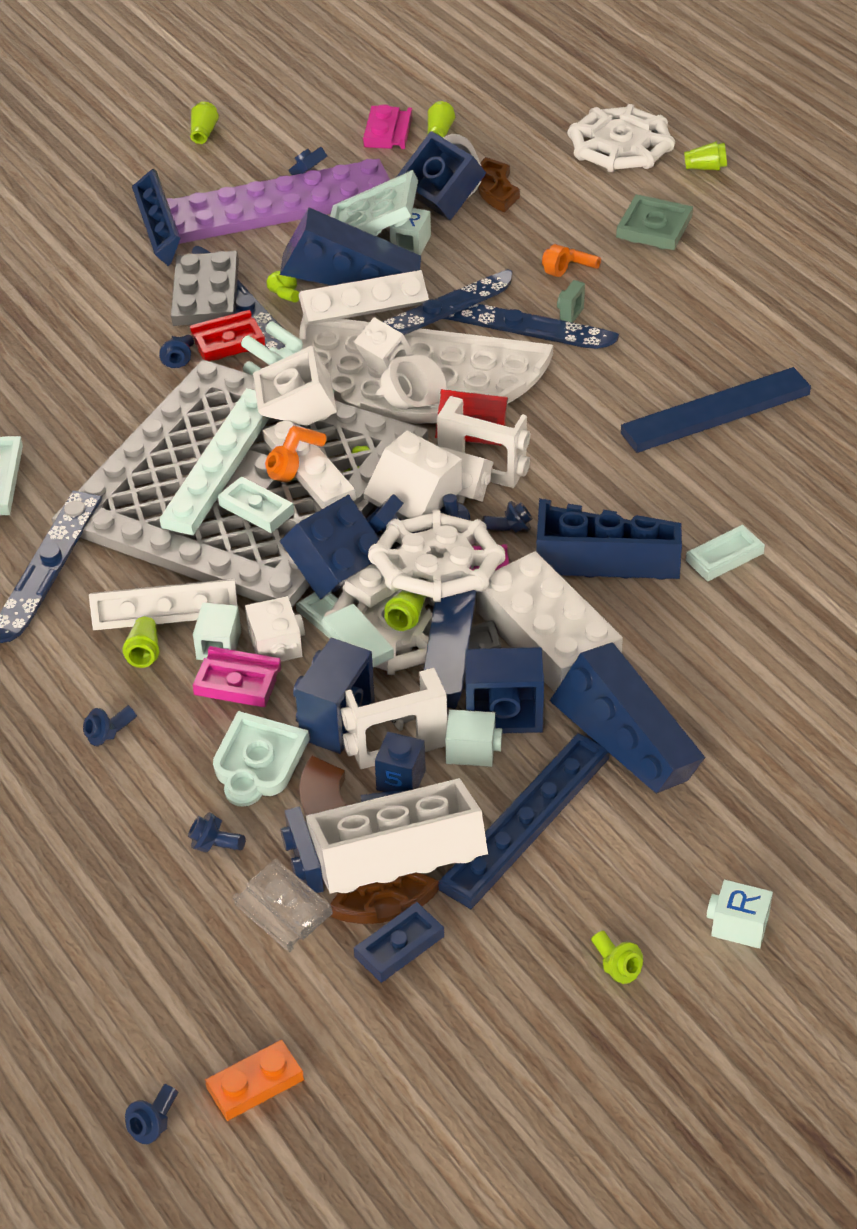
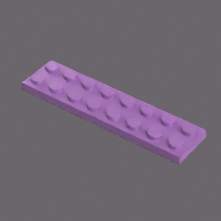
[167,159,390,244]

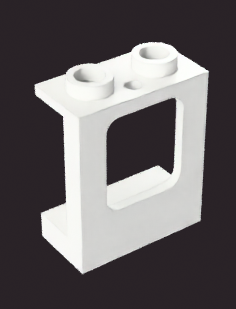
[437,396,531,488]
[341,668,447,769]

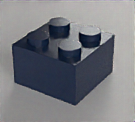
[395,131,486,221]
[280,494,380,600]
[293,637,375,754]
[465,647,544,734]

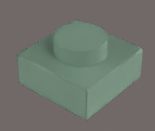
[557,280,585,323]

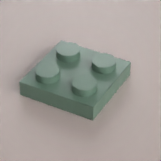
[616,194,693,250]

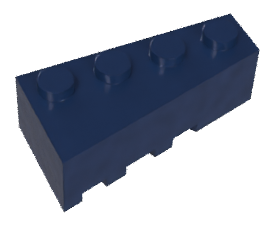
[280,207,421,286]
[536,498,682,580]
[549,642,706,794]

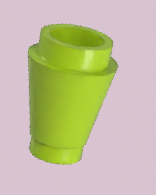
[190,101,219,144]
[427,101,455,138]
[684,141,727,170]
[384,590,427,631]
[122,616,159,668]

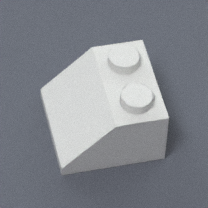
[253,345,337,426]
[364,431,462,520]

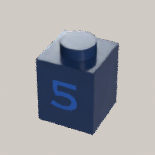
[375,732,426,793]

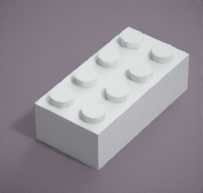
[476,551,623,693]
[306,778,488,894]

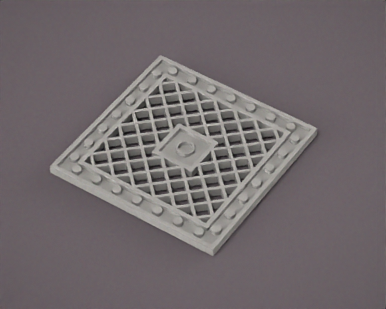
[52,360,429,607]

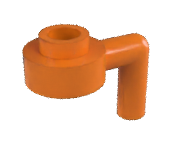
[542,244,601,277]
[265,426,327,483]

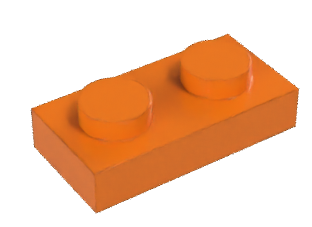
[205,1040,304,1121]

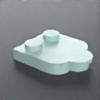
[213,711,310,807]

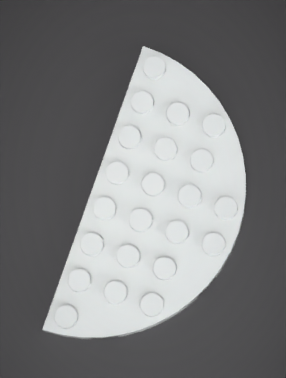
[299,315,553,425]

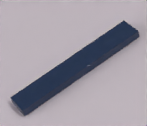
[621,367,811,453]
[438,733,610,910]

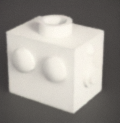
[354,318,414,374]
[440,447,494,504]
[245,596,305,661]

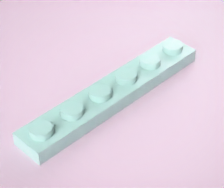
[160,388,270,535]

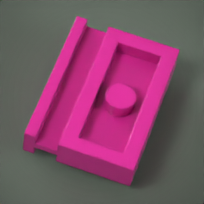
[363,105,412,149]
[193,646,281,708]

